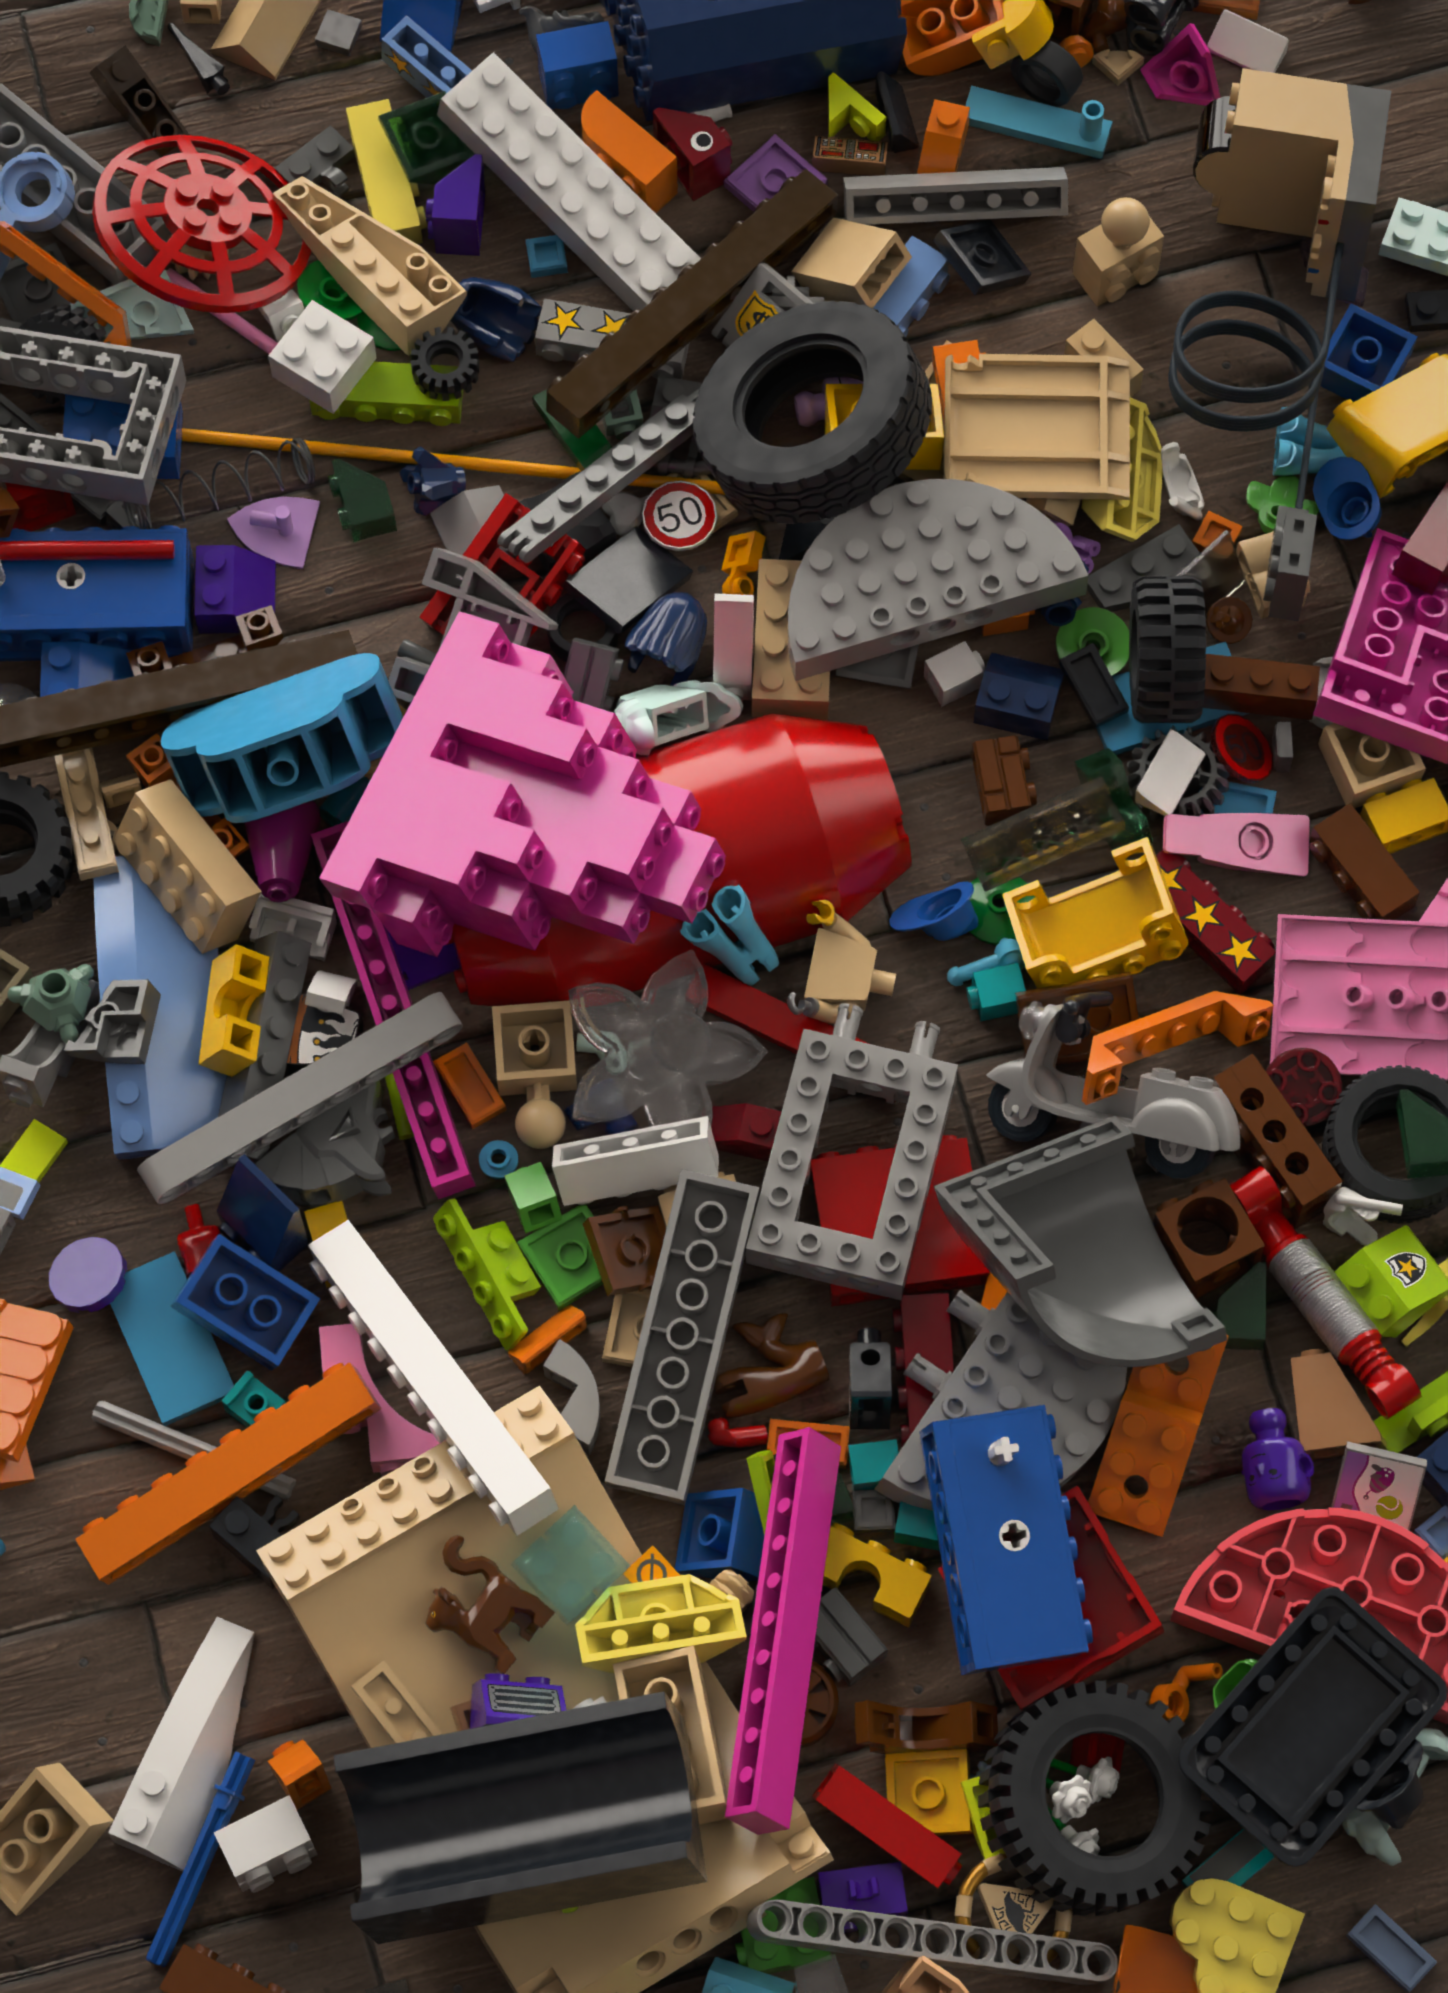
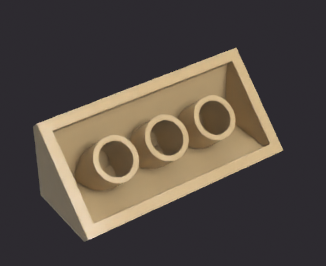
[210,0,322,81]

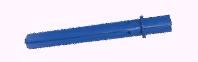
[146,1752,255,1967]

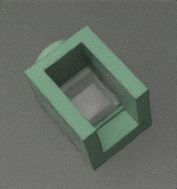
[602,390,643,440]

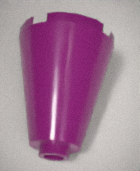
[244,800,321,903]

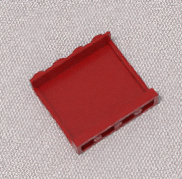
[810,1135,990,1307]

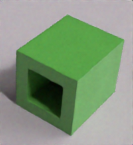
[504,1162,563,1233]

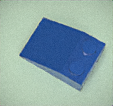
[40,641,134,697]

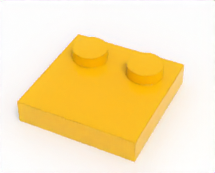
[885,1749,973,1836]

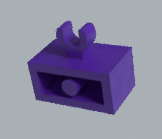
[818,1862,908,1934]

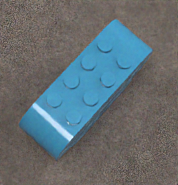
[161,653,403,823]

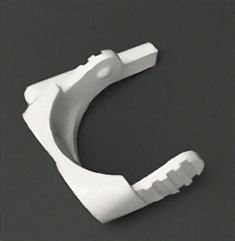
[1161,442,1205,521]
[1323,1186,1403,1246]

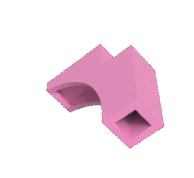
[319,1324,445,1476]

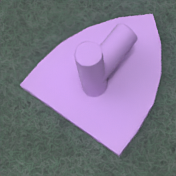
[227,496,320,569]

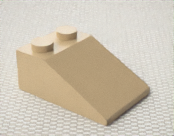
[0,1763,114,1916]

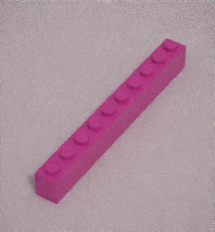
[311,821,476,1199]
[725,1427,841,1835]

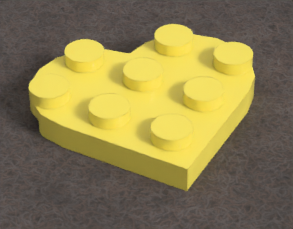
[1169,1878,1305,1993]

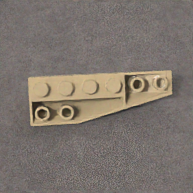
[272,176,467,356]

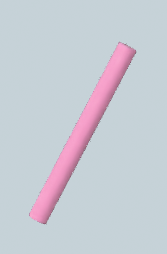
[166,268,278,354]

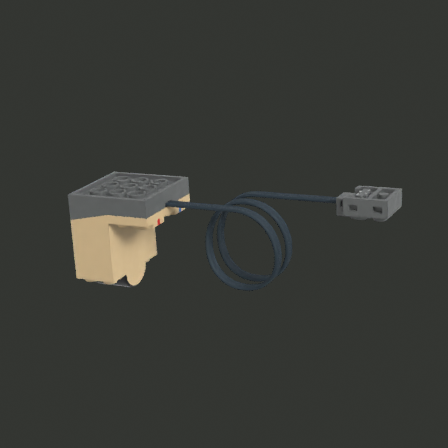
[1168,68,1391,621]

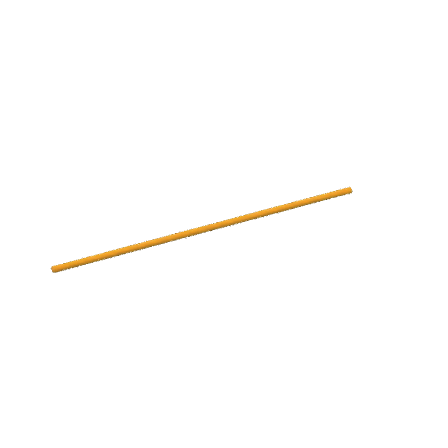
[182,428,725,495]

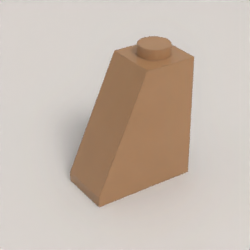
[1291,1349,1387,1460]

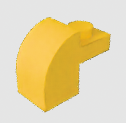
[972,0,1054,70]

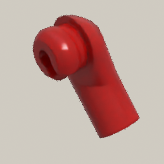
[707,1418,768,1448]

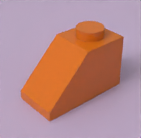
[917,99,970,174]

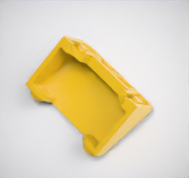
[1326,353,1448,499]

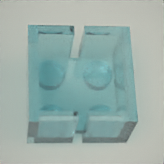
[511,1505,630,1625]

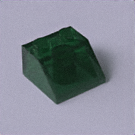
[378,91,475,185]

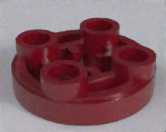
[1266,1048,1342,1126]

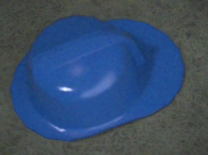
[1313,457,1382,540]
[889,881,979,941]

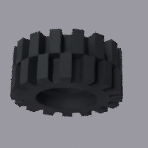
[411,327,479,401]

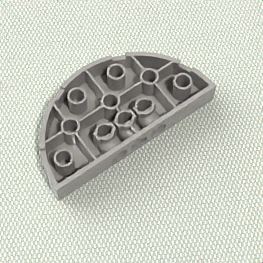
[788,479,1089,681]

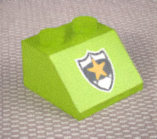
[1334,1225,1448,1338]

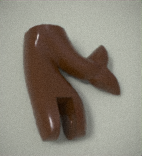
[714,1313,830,1418]

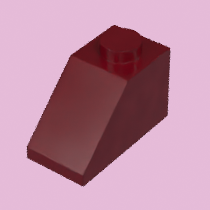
[706,1103,782,1162]

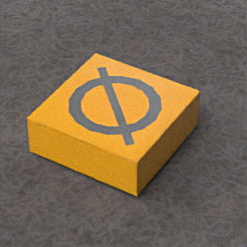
[622,1545,681,1583]

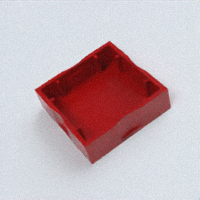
[938,1485,1165,1711]

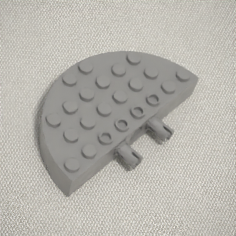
[874,1290,1127,1511]

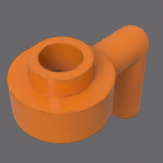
[1149,1663,1223,1722]

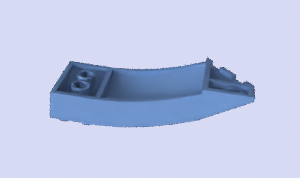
[93,856,227,1160]

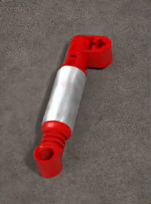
[1229,1166,1422,1420]

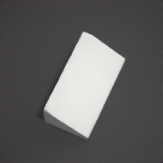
[1207,10,1289,73]
[1135,729,1205,816]

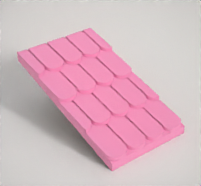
[1270,914,1448,1081]

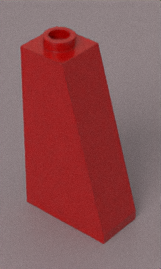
[811,1763,962,1888]

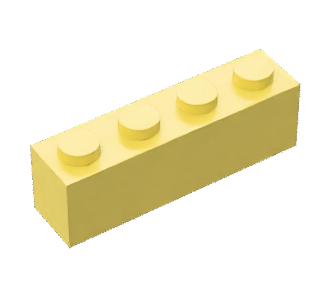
[346,99,427,244]

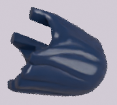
[450,277,542,362]
[624,592,707,686]

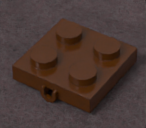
[583,1205,666,1296]

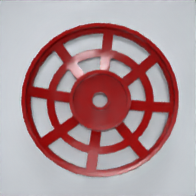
[92,135,311,313]

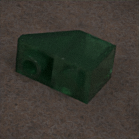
[327,459,397,542]

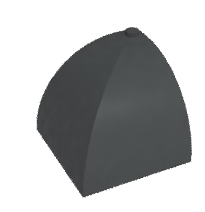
[934,1116,1227,1367]

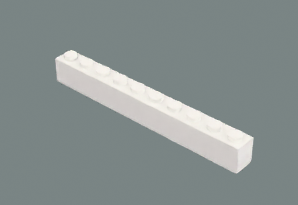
[308,1220,559,1536]

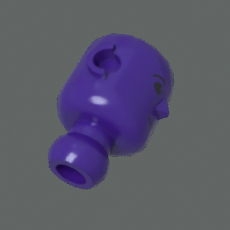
[1241,1408,1314,1510]

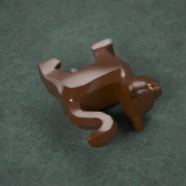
[425,1535,555,1674]

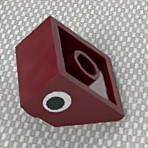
[653,107,733,202]

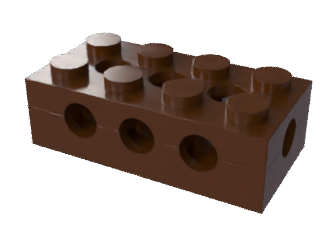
[1213,1053,1343,1229]

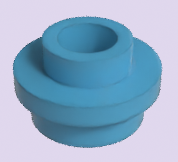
[479,1140,518,1179]

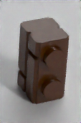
[971,735,1037,826]

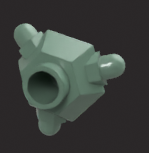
[7,964,94,1043]

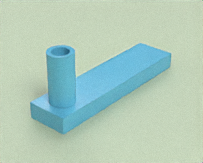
[965,85,1113,159]

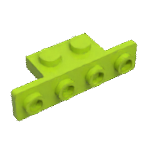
[433,1198,541,1350]
[1373,1371,1448,1453]

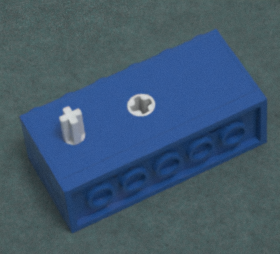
[0,525,194,661]
[919,1405,1093,1676]

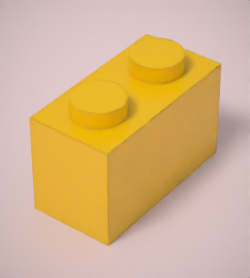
[1360,778,1448,854]

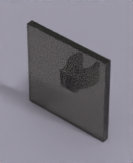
[1177,530,1245,618]

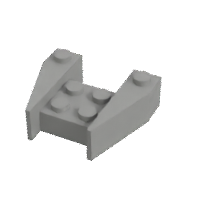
[388,548,558,703]

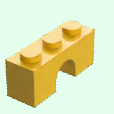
[198,944,270,1077]
[823,1522,932,1627]

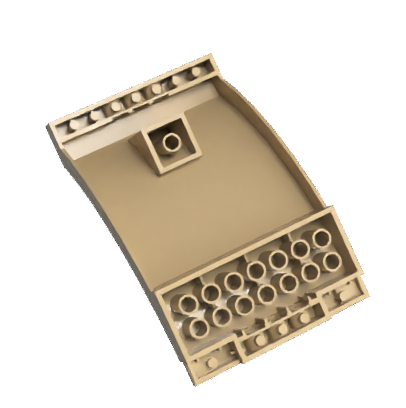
[256,1385,834,1993]

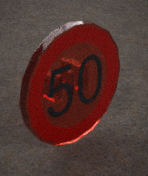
[1211,714,1273,784]

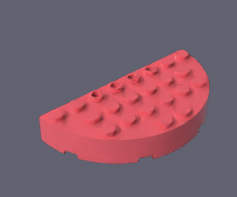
[1170,1507,1448,1724]

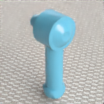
[947,937,1025,986]

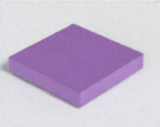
[724,134,828,212]

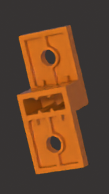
[1088,1335,1229,1537]

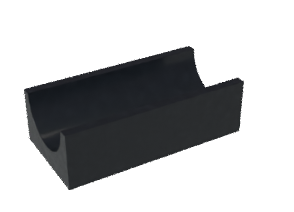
[334,1691,707,1944]

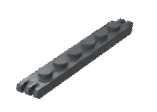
[497,389,699,563]

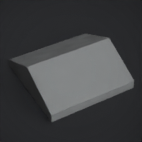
[430,485,515,557]

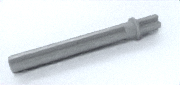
[92,1401,296,1500]

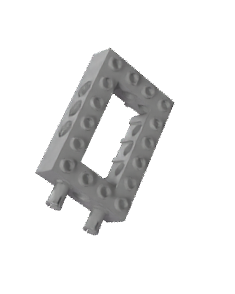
[0,326,186,505]
[746,1003,958,1300]

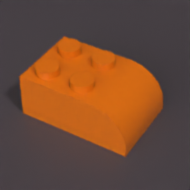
[900,0,1006,76]
[581,90,678,213]

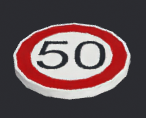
[642,481,717,551]

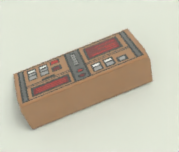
[812,136,888,176]

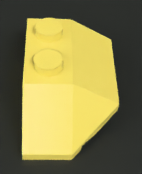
[1081,397,1163,542]
[575,1574,747,1674]

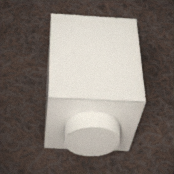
[924,641,986,707]

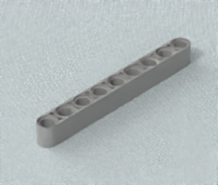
[137,992,463,1204]
[746,1899,1118,1986]

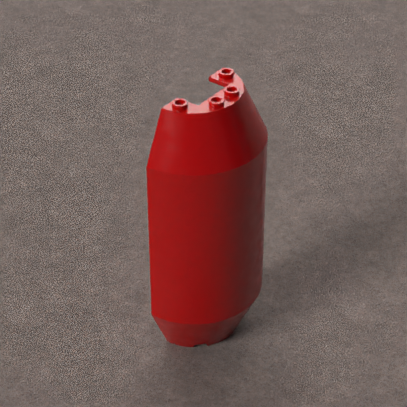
[446,713,912,1011]

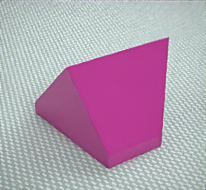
[1140,23,1223,108]

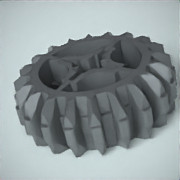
[1126,725,1230,822]

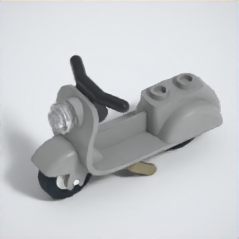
[986,991,1240,1178]

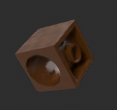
[1153,1178,1265,1300]

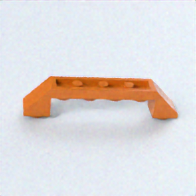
[0,221,132,347]
[1081,991,1274,1105]

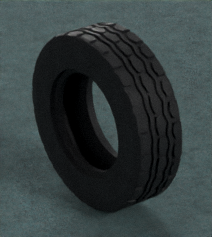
[693,301,932,524]

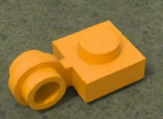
[721,530,766,595]

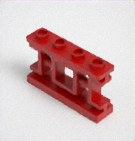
[419,493,586,638]

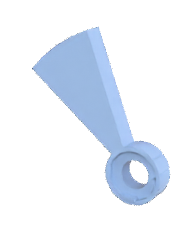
[0,152,75,280]

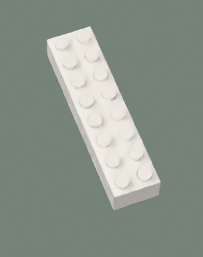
[437,52,701,311]

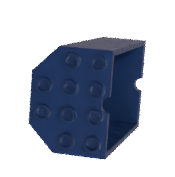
[604,0,907,121]

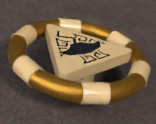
[954,1853,1073,1964]

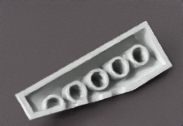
[108,1617,255,1872]

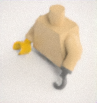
[787,900,896,1024]

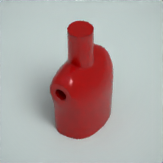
[177,1204,221,1278]

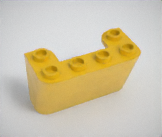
[1002,837,1188,989]

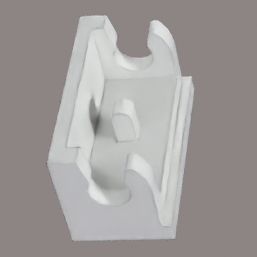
[249,894,337,961]

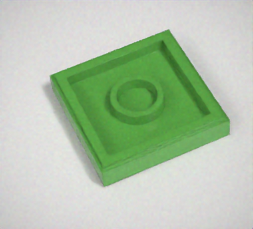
[517,1204,603,1310]

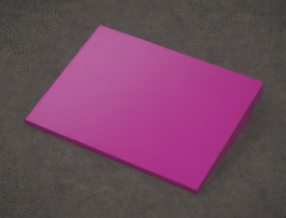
[1313,528,1448,764]

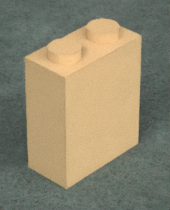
[791,217,912,308]

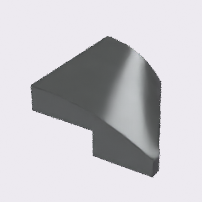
[64,979,161,1064]

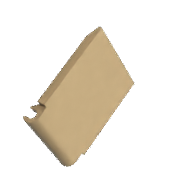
[944,354,1130,500]

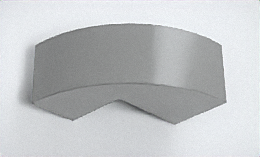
[543,1339,601,1455]

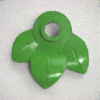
[1246,475,1319,534]

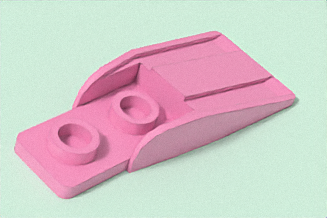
[1163,813,1310,877]

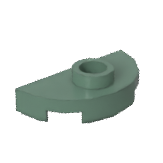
[129,0,169,47]

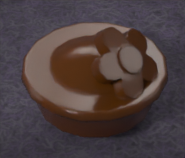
[1206,597,1253,644]

